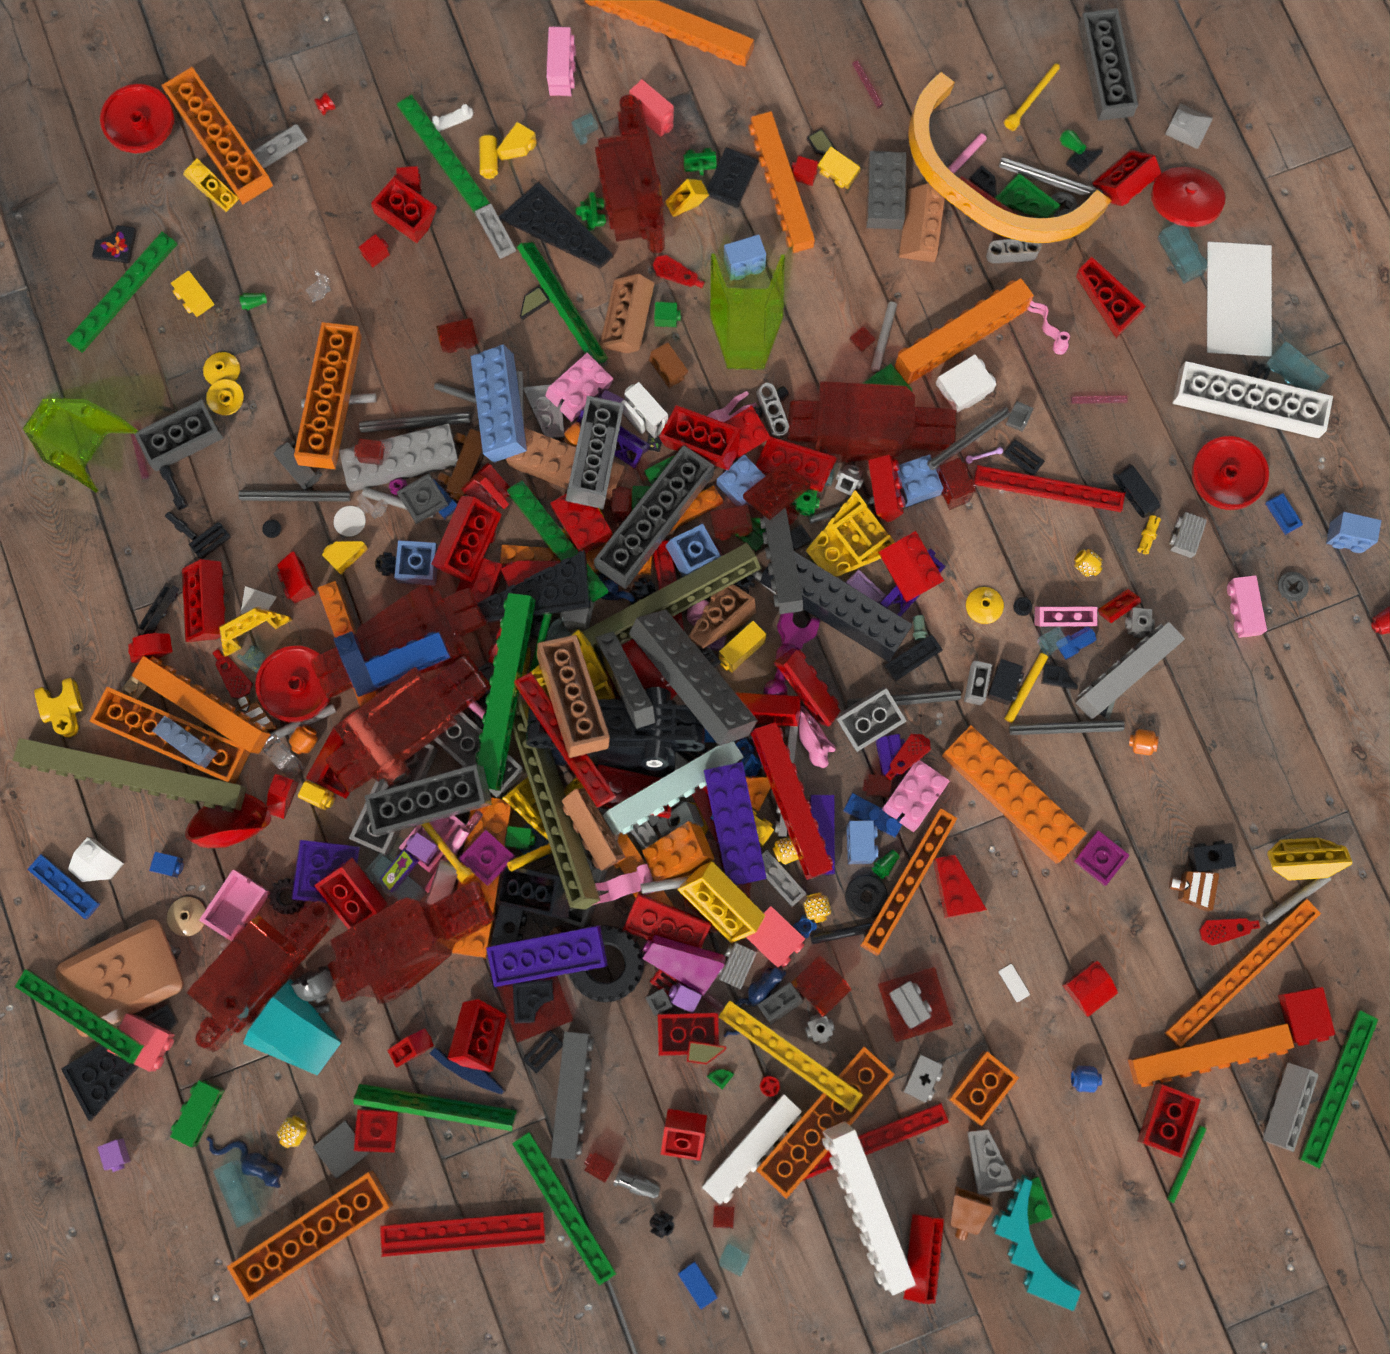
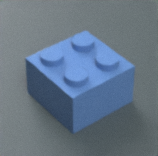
[724,235,766,281]
[717,455,770,512]
[897,455,943,507]
[1326,512,1382,553]
[666,524,721,577]
[394,541,438,585]
[846,821,878,864]

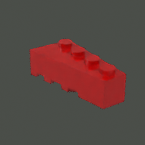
[1076,257,1146,339]

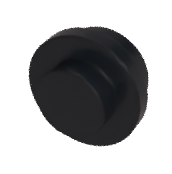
[262,519,282,538]
[1013,597,1032,616]

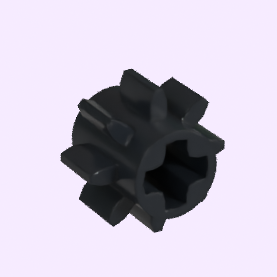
[375,552,396,576]
[733,576,755,594]
[632,577,656,600]
[649,1210,674,1239]

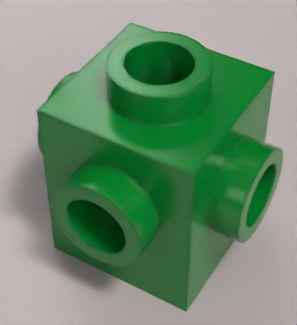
[792,487,820,516]

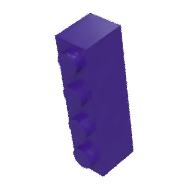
[809,795,835,875]

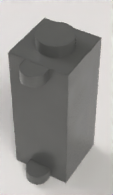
[273,441,322,491]

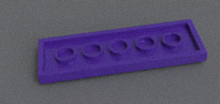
[703,762,767,885]
[486,925,608,987]

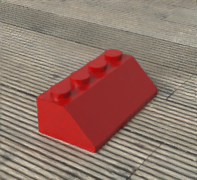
[659,405,741,471]
[431,496,502,582]
[182,559,225,642]
[774,648,841,727]

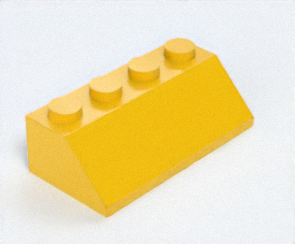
[677,861,766,943]

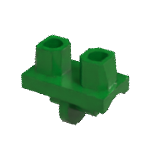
[683,148,717,176]
[575,192,606,231]

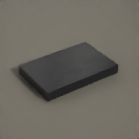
[706,147,759,208]

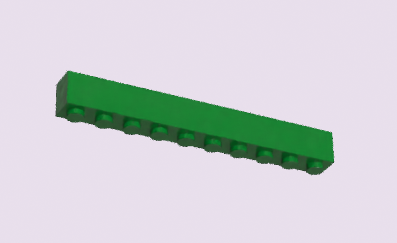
[475,593,536,791]

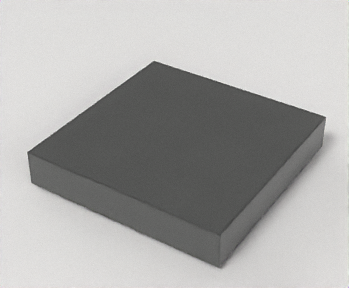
[397,474,449,524]
[313,1121,370,1179]

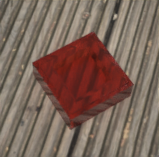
[849,326,876,353]
[713,1205,734,1229]

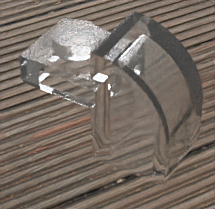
[262,734,306,779]

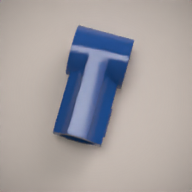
[1055,626,1097,660]

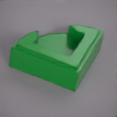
[707,1069,734,1089]

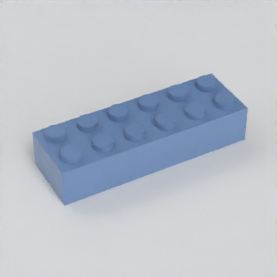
[471,344,527,462]

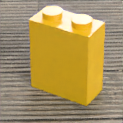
[719,621,766,673]

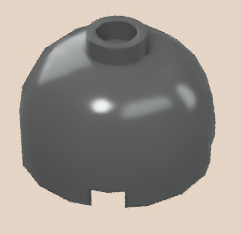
[291,965,333,1003]

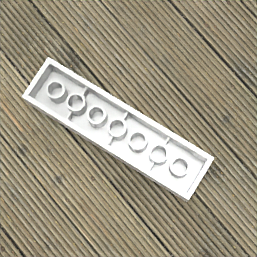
[1173,361,1333,438]
[822,1121,915,1295]

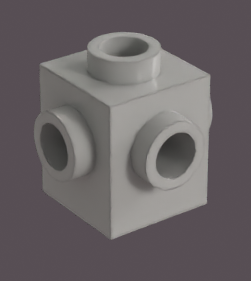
[835,464,864,495]
[1125,608,1155,638]
[805,1013,835,1044]

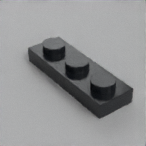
[136,583,179,635]
[884,635,943,682]

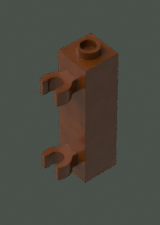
[437,429,484,501]

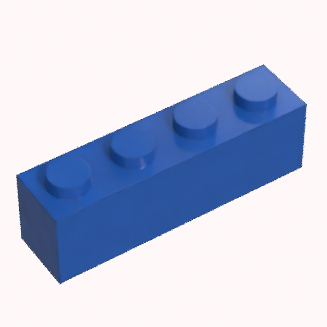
[365,632,451,689]

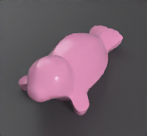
[798,706,836,768]

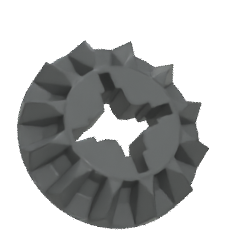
[1051,192,1077,217]
[1277,572,1309,602]

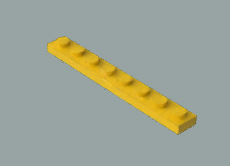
[718,1001,863,1112]

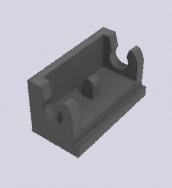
[758,982,803,1025]

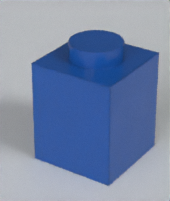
[149,852,184,878]

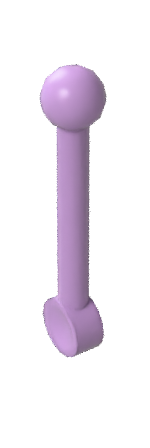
[966,447,1003,464]

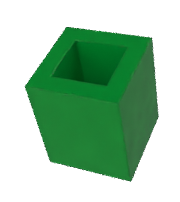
[654,302,681,327]
[505,826,536,850]

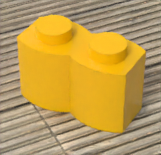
[298,780,335,810]

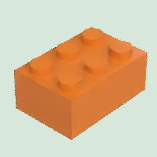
[642,821,715,881]
[947,1051,1019,1126]

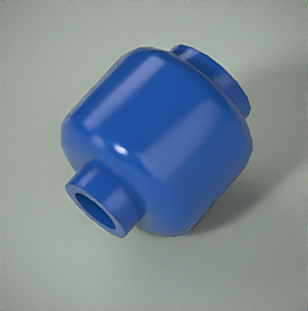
[1071,1065,1102,1093]

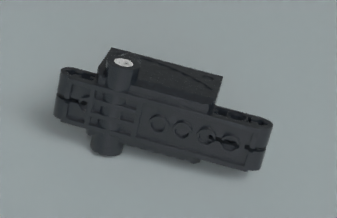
[526,687,705,777]

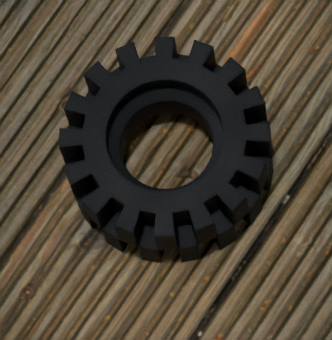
[268,878,306,915]

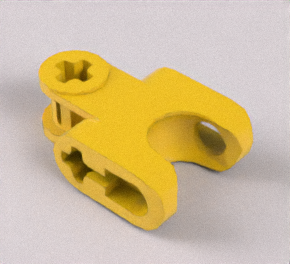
[34,677,84,738]

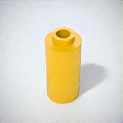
[479,135,498,179]

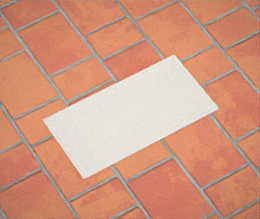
[1207,242,1272,356]

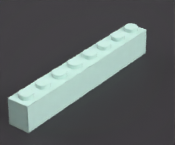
[603,741,744,836]

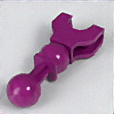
[763,612,820,695]

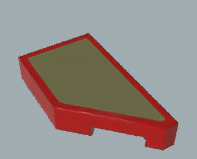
[687,1041,727,1065]

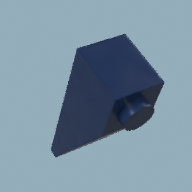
[334,631,377,697]

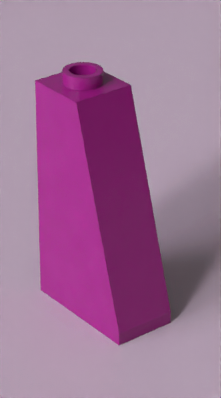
[642,935,726,996]

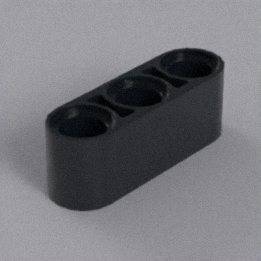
[1113,464,1161,518]

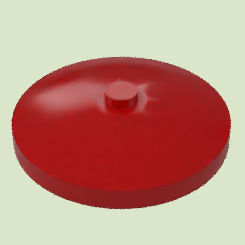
[100,84,174,153]
[1151,167,1225,227]
[1192,436,1269,510]
[255,646,334,723]

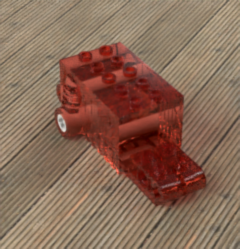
[325,655,491,792]

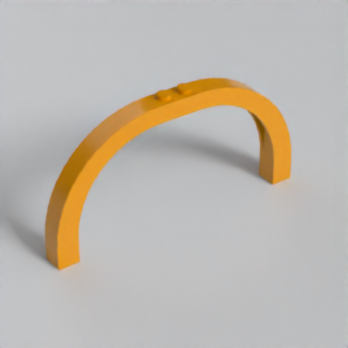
[908,72,1111,243]

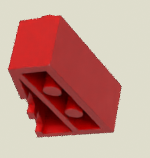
[933,855,987,918]

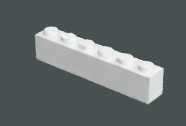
[702,1094,802,1204]

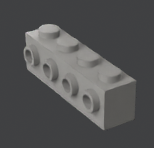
[1263,1063,1318,1152]

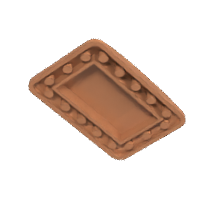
[55,920,184,1037]

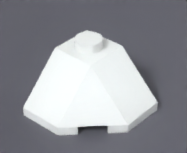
[68,837,124,882]

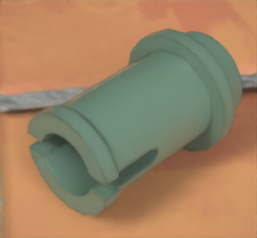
[912,615,928,641]

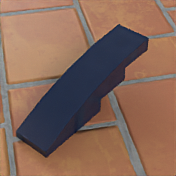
[429,1047,506,1094]

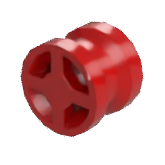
[313,92,336,116]
[759,1076,780,1097]

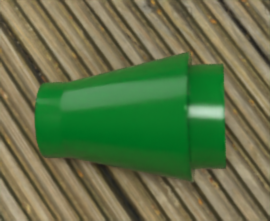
[1060,129,1086,154]
[239,292,267,311]
[872,850,900,879]

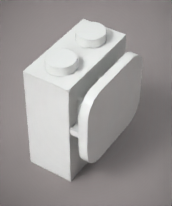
[936,354,996,413]
[620,382,668,439]

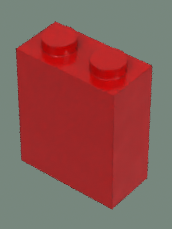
[1278,987,1336,1046]

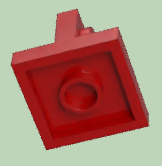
[461,463,510,510]

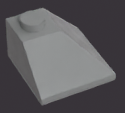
[1165,103,1213,149]

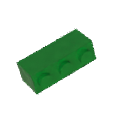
[170,1080,225,1148]

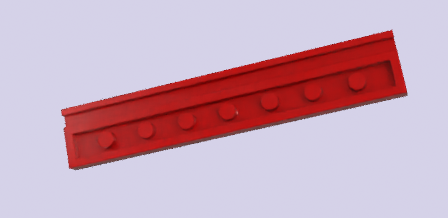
[380,1211,546,1257]

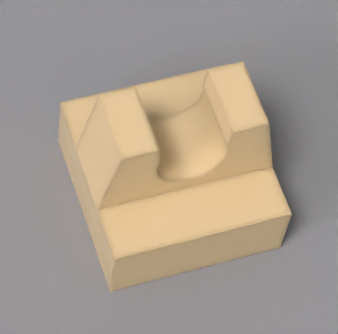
[121,676,149,700]

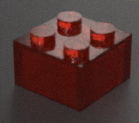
[937,457,976,511]
[791,955,852,1017]

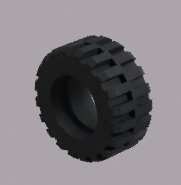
[569,925,644,1002]

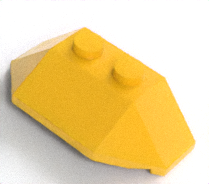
[1267,837,1352,880]

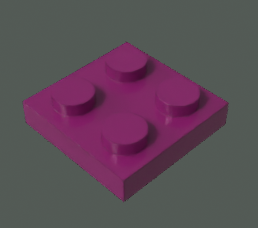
[459,830,515,886]
[1073,830,1130,886]

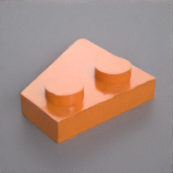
[745,776,771,811]

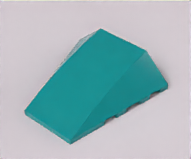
[243,979,342,1075]

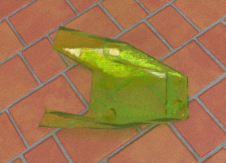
[710,253,785,370]
[23,398,139,493]

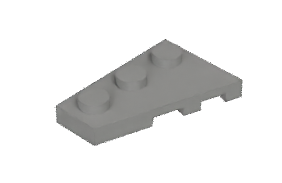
[523,385,565,440]
[967,1129,1015,1194]

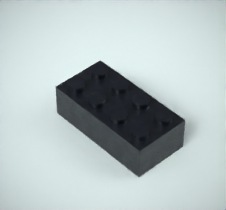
[495,866,570,919]

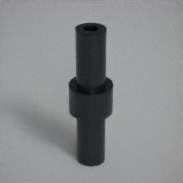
[165,511,198,541]

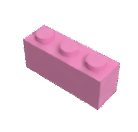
[1227,576,1267,638]
[1035,606,1097,626]

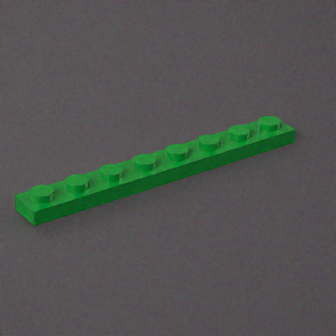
[397,94,490,215]
[66,231,178,353]
[517,242,608,364]
[507,480,608,603]
[15,969,144,1064]
[1298,1010,1379,1169]
[353,1084,517,1131]
[512,1132,617,1286]

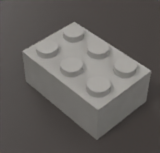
[836,686,906,752]

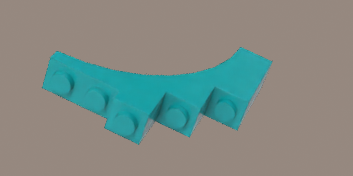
[991,1174,1081,1311]

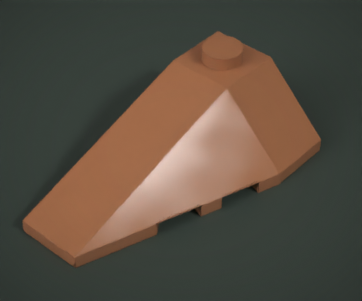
[688,584,756,649]

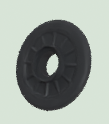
[845,875,888,918]

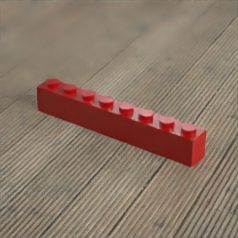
[750,722,833,880]

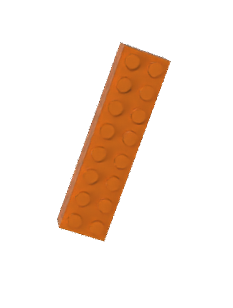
[161,67,273,205]
[894,278,1034,385]
[294,322,362,470]
[89,687,251,784]
[942,725,1087,864]
[446,798,513,958]
[756,1047,895,1199]
[227,1170,394,1303]

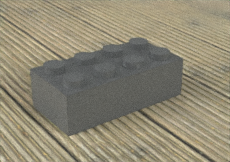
[866,151,906,230]
[134,400,224,472]

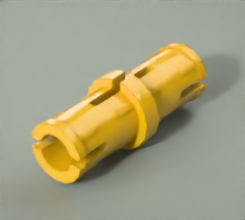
[1137,515,1161,554]

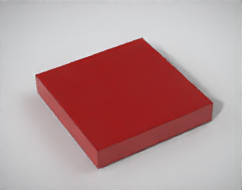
[354,1109,398,1153]

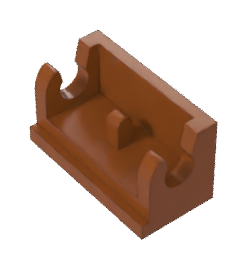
[649,343,688,389]

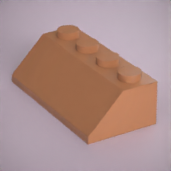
[899,183,945,262]
[600,274,654,353]
[562,788,626,871]

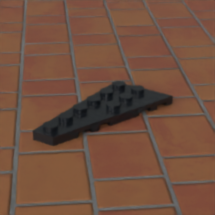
[499,182,613,269]
[475,550,591,624]
[61,1004,179,1121]

